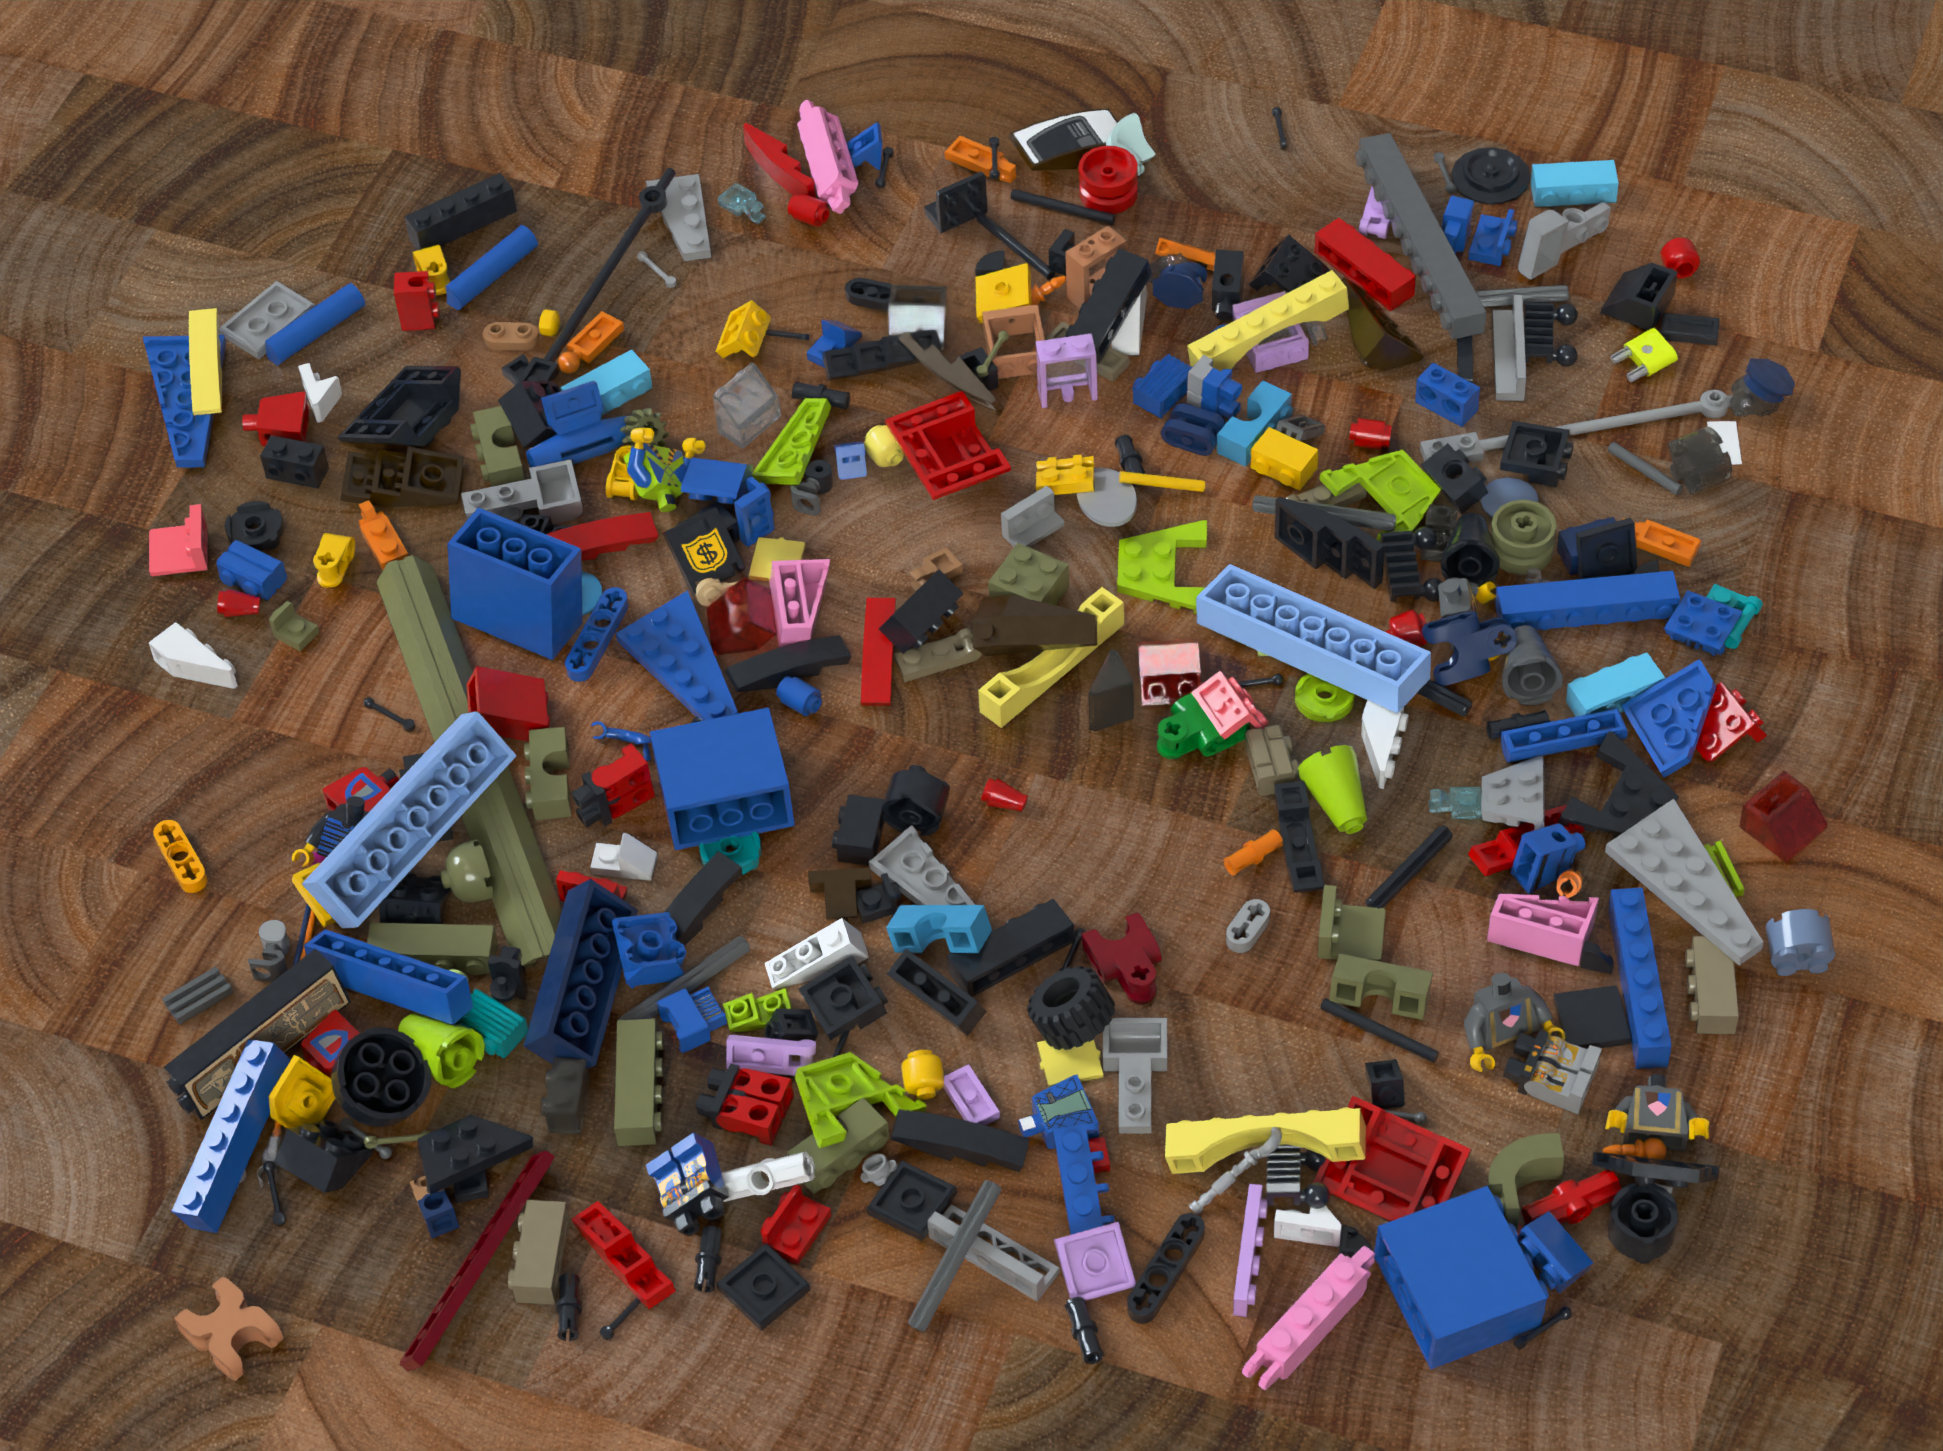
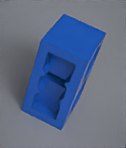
[1415,363,1480,427]

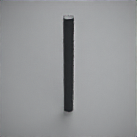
[1010,189,1115,225]
[976,212,1055,280]
[1320,998,1439,1063]

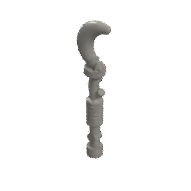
[1189,1127,1282,1215]

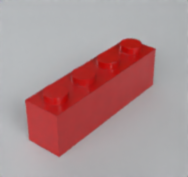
[1314,218,1416,312]

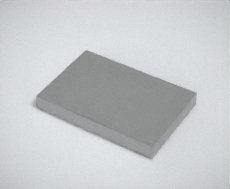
[219,281,316,359]

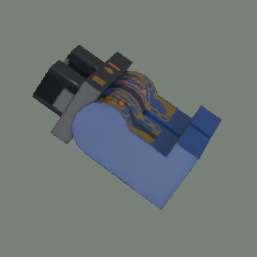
[646,1132,729,1236]

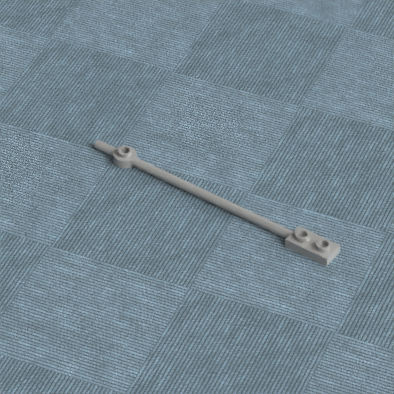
[1420,390,1757,463]

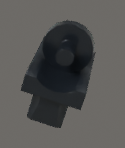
[488,946,528,1002]

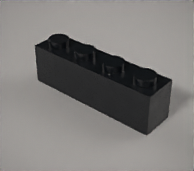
[405,173,517,250]
[1065,248,1152,364]
[947,898,1074,997]

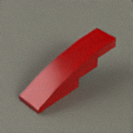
[743,123,816,198]
[546,512,659,561]
[861,597,896,706]
[1468,805,1586,876]
[571,1201,676,1310]

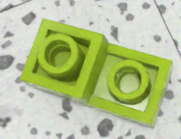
[723,988,793,1032]

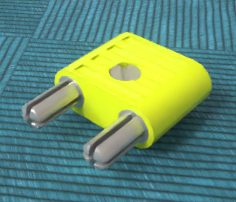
[1611,328,1678,382]

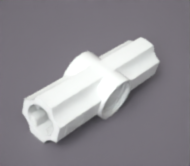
[721,1151,815,1202]

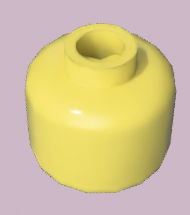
[864,425,904,467]

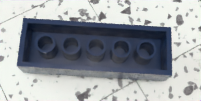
[524,879,638,1077]

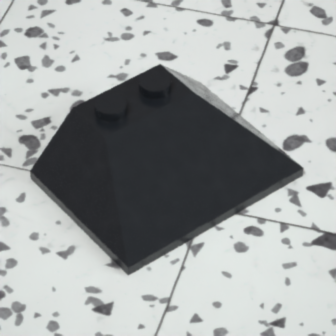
[338,366,461,447]

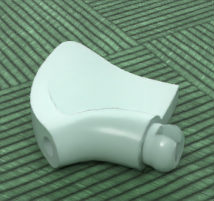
[1106,113,1156,176]

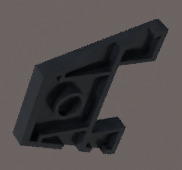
[1558,731,1679,838]

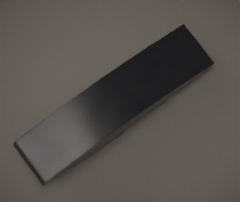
[822,329,941,381]
[726,635,851,693]
[664,851,742,946]
[890,1109,1029,1172]

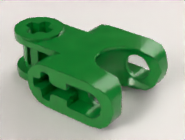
[1157,693,1250,759]

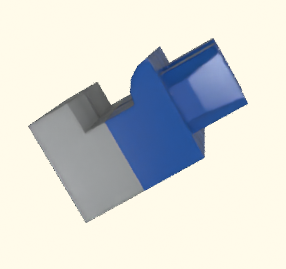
[1186,355,1242,419]

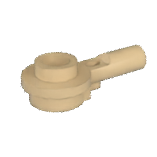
[696,578,753,606]

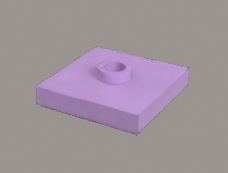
[1054,1222,1136,1301]

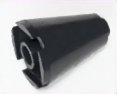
[1440,513,1500,587]

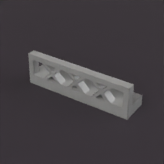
[1492,295,1526,401]
[927,1204,1060,1302]

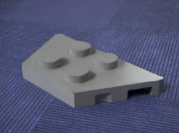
[1481,756,1545,830]

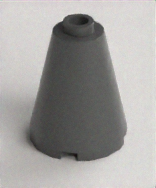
[1502,625,1563,705]

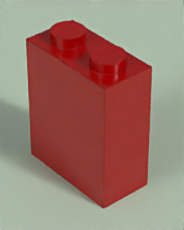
[466,666,550,742]

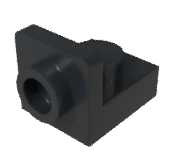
[1049,229,1076,275]
[957,347,998,391]
[856,873,901,924]
[765,1009,819,1041]
[1365,1059,1405,1109]

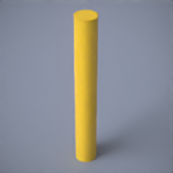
[1119,471,1205,492]

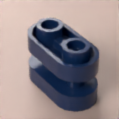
[1161,403,1226,456]

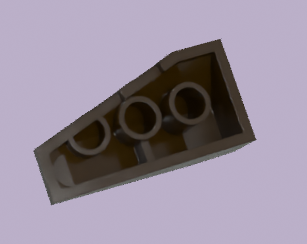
[1341,277,1424,371]
[973,595,1097,656]

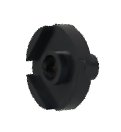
[225,501,284,551]

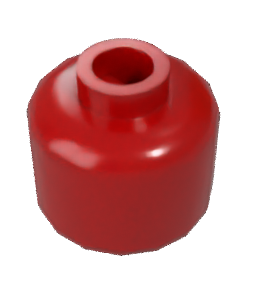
[1660,237,1700,279]
[1385,610,1427,647]

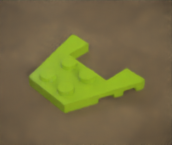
[1319,450,1441,542]
[1117,520,1207,614]
[795,1052,927,1148]

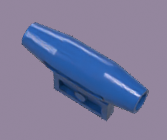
[526,381,629,468]

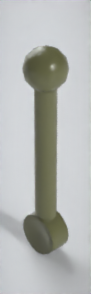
[977,331,1009,377]
[364,1130,431,1149]

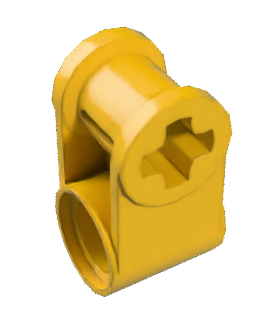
[412,244,450,296]
[606,445,639,501]
[313,533,356,588]

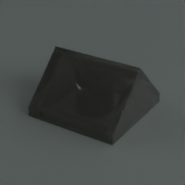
[1088,649,1134,732]

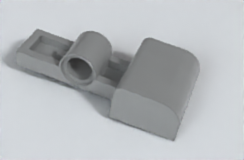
[1518,202,1611,280]
[461,459,583,524]
[1103,1018,1167,1134]

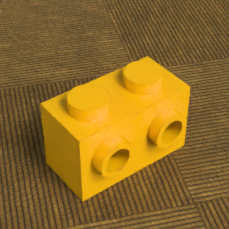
[1251,427,1318,491]

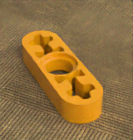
[153,820,208,893]

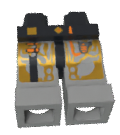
[1503,1030,1602,1114]

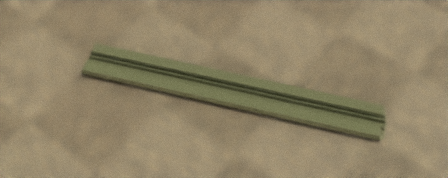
[377,555,562,969]

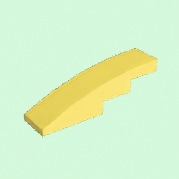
[189,308,222,415]

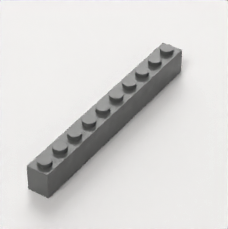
[1355,133,1486,340]

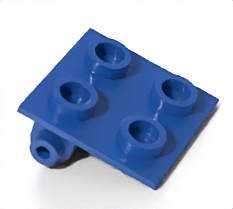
[1664,590,1743,656]

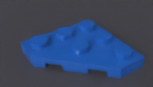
[1621,659,1717,778]

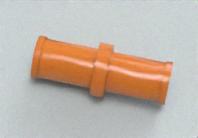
[1223,829,1283,876]
[1556,869,1583,898]

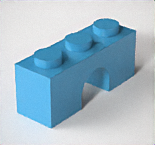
[1217,380,1293,467]
[886,905,992,953]

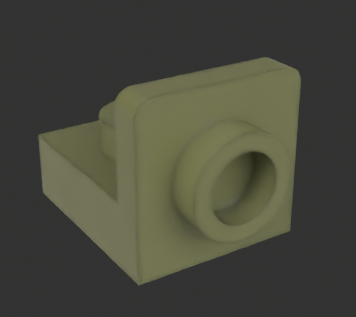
[269,601,319,652]

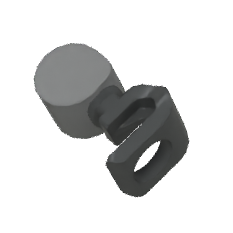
[248,920,290,982]

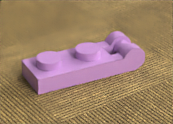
[1359,186,1391,239]
[726,1035,816,1076]

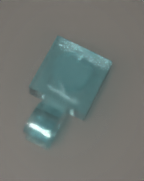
[718,183,766,224]
[1428,787,1482,819]

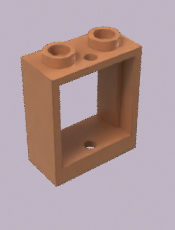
[1066,226,1126,309]
[982,305,1048,379]

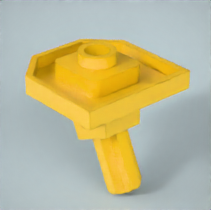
[269,1055,335,1129]

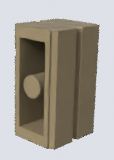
[1245,725,1299,796]

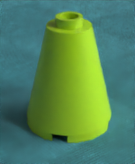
[1298,745,1367,834]
[398,1013,485,1088]

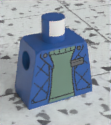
[1018,1075,1099,1149]

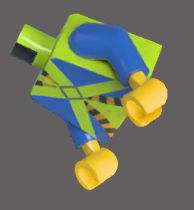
[624,428,706,513]

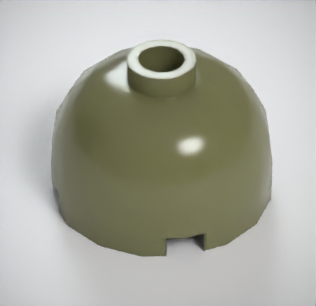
[440,839,493,903]

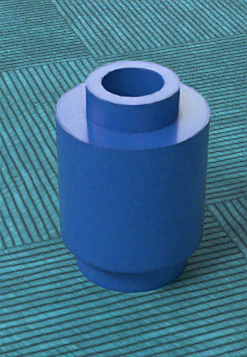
[776,676,822,716]

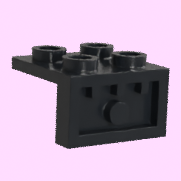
[924,171,988,233]
[1249,234,1330,293]
[380,872,452,924]

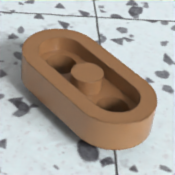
[483,322,539,351]

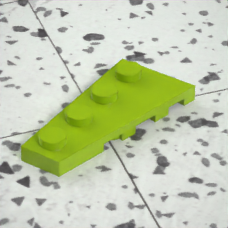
[752,398,831,485]

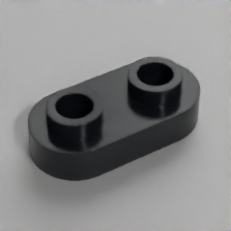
[845,278,899,311]

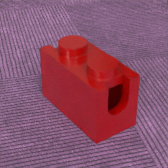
[394,271,440,331]

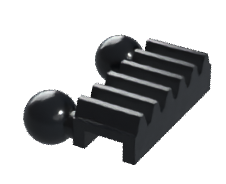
[1524,302,1578,367]
[1380,527,1442,601]
[1267,1144,1330,1209]

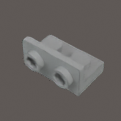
[1001,486,1064,547]

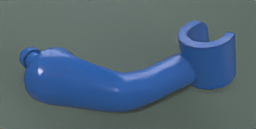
[591,721,652,761]

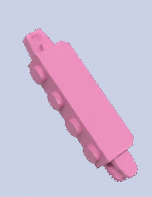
[797,100,858,215]
[1242,1246,1375,1390]

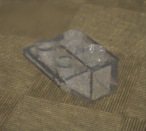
[713,363,781,449]

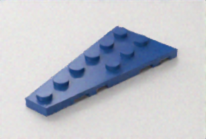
[143,335,226,468]
[615,590,738,721]

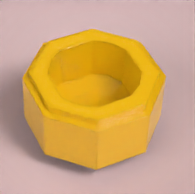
[539,309,561,337]

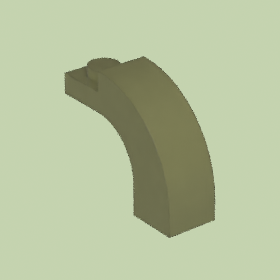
[1488,1133,1564,1231]

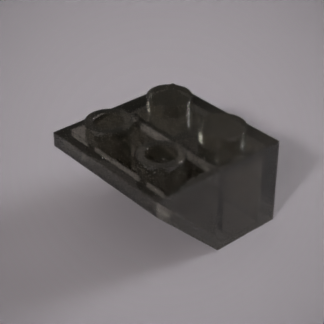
[888,285,948,350]

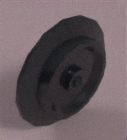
[1451,147,1530,205]

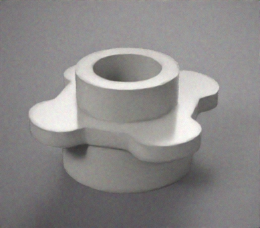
[861,1154,897,1186]

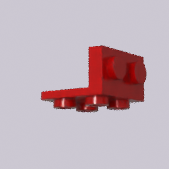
[1696,682,1767,762]

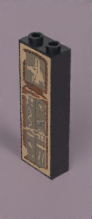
[164,949,351,1120]

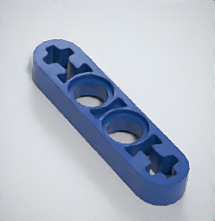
[565,587,629,682]

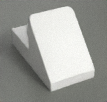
[298,363,342,423]
[590,833,658,881]
[1274,1206,1341,1247]

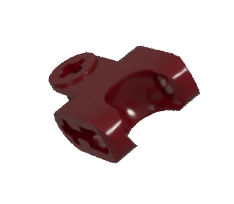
[1081,912,1162,1004]

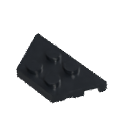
[418,1114,533,1195]
[1592,1151,1720,1188]

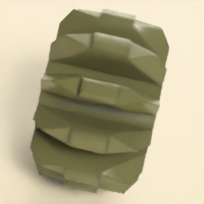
[620,408,670,447]

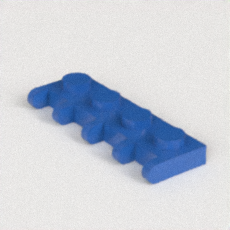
[1053,1123,1115,1235]

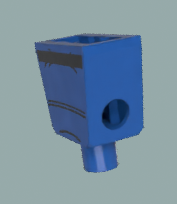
[1511,824,1585,894]

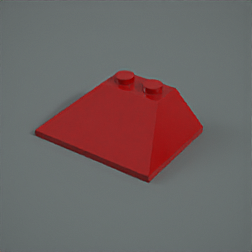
[885,391,1011,500]
[1313,1095,1472,1221]

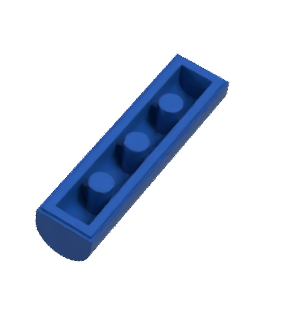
[446,225,538,310]
[265,283,365,365]
[1501,708,1628,763]

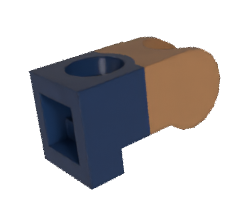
[409,1176,459,1238]

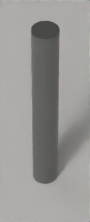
[1608,442,1683,496]

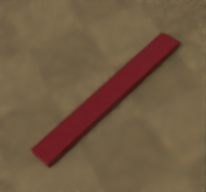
[399,1150,555,1371]

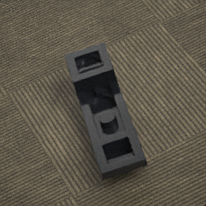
[1274,781,1324,893]

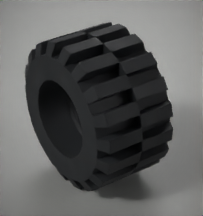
[1027,966,1115,1050]

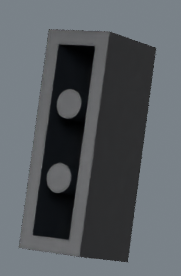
[879,569,964,654]
[887,949,987,1036]

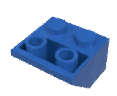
[681,458,753,504]
[1518,1211,1594,1294]

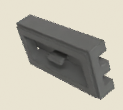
[1276,415,1326,441]
[162,967,233,1025]

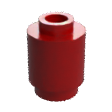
[787,194,830,227]
[1349,418,1392,450]

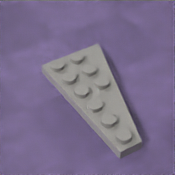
[1605,799,1763,966]

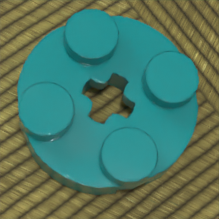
[699,831,761,875]

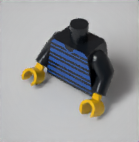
[292,796,369,867]

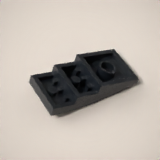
[1275,497,1385,589]

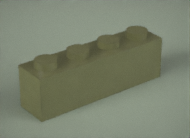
[367,923,498,975]
[614,1019,664,1146]

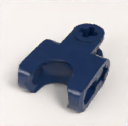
[1422,611,1517,686]

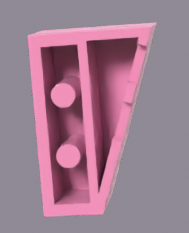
[769,559,830,648]

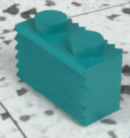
[455,989,528,1059]

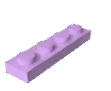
[1233,1184,1268,1317]

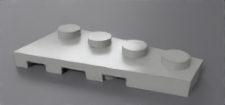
[646,174,711,261]
[869,825,975,905]

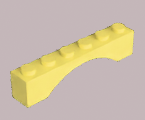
[1187,270,1349,371]
[978,587,1124,728]
[1165,1107,1366,1174]

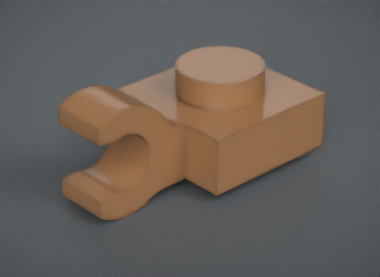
[910,547,963,591]

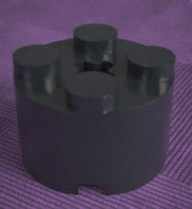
[881,765,950,836]
[1608,1183,1678,1264]

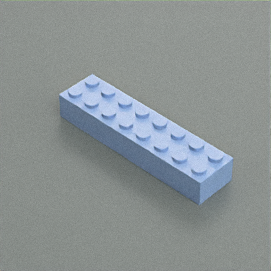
[1196,564,1431,713]
[302,711,517,928]

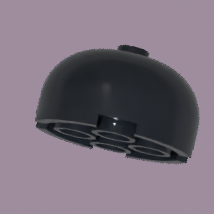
[331,1027,431,1127]

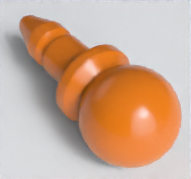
[1031,276,1066,305]
[1603,1138,1667,1159]

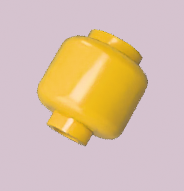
[901,1050,944,1100]

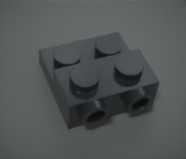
[1500,421,1574,487]
[798,956,888,1040]

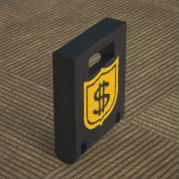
[662,507,745,596]

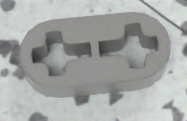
[1226,899,1270,953]

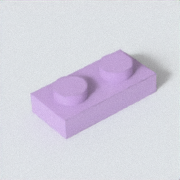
[943,1064,1000,1125]

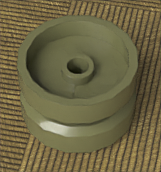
[1491,499,1557,575]

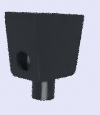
[1212,249,1244,321]

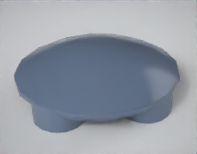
[1480,477,1539,517]

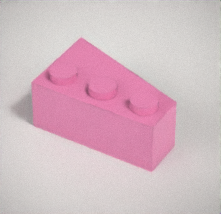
[1487,894,1599,966]

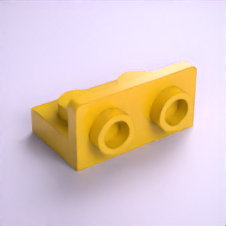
[715,300,771,358]

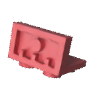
[149,504,208,576]
[1191,671,1269,739]

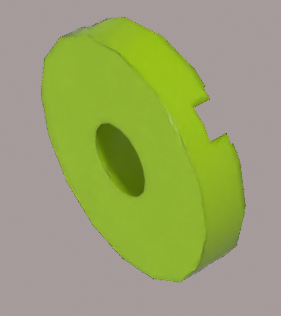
[1295,673,1354,722]

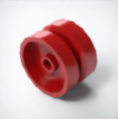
[1078,146,1138,214]

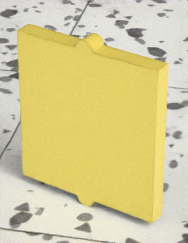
[748,537,805,582]
[1037,1039,1104,1087]

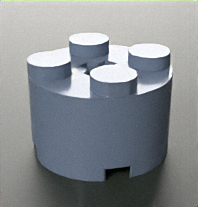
[1766,909,1835,976]

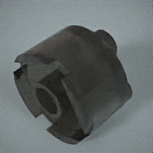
[1668,427,1732,495]

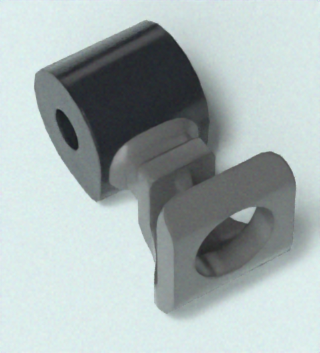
[791,460,833,516]

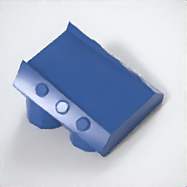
[612,912,687,989]

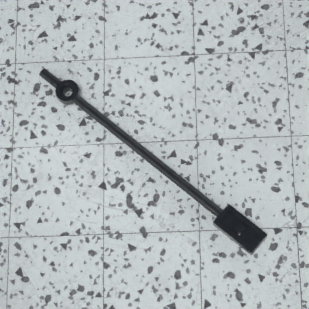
[515,168,676,385]

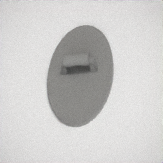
[1077,468,1137,527]

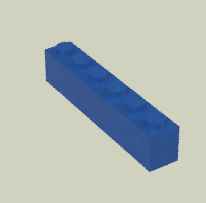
[1495,571,1680,633]
[1608,887,1672,1069]
[304,929,473,1025]
[172,1039,291,1233]

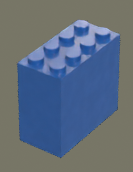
[447,507,582,660]
[650,707,795,850]
[1374,1186,1549,1370]

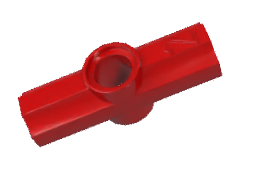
[1521,1169,1622,1225]

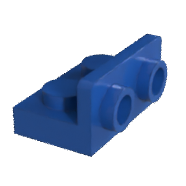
[1468,209,1518,266]
[734,476,775,547]

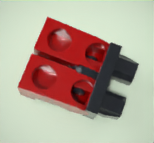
[571,743,655,828]
[696,1063,794,1146]

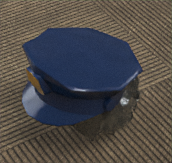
[1148,253,1207,309]
[1730,358,1795,417]

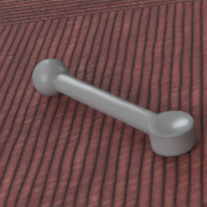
[637,251,676,288]

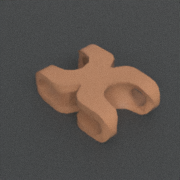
[174,1277,284,1381]

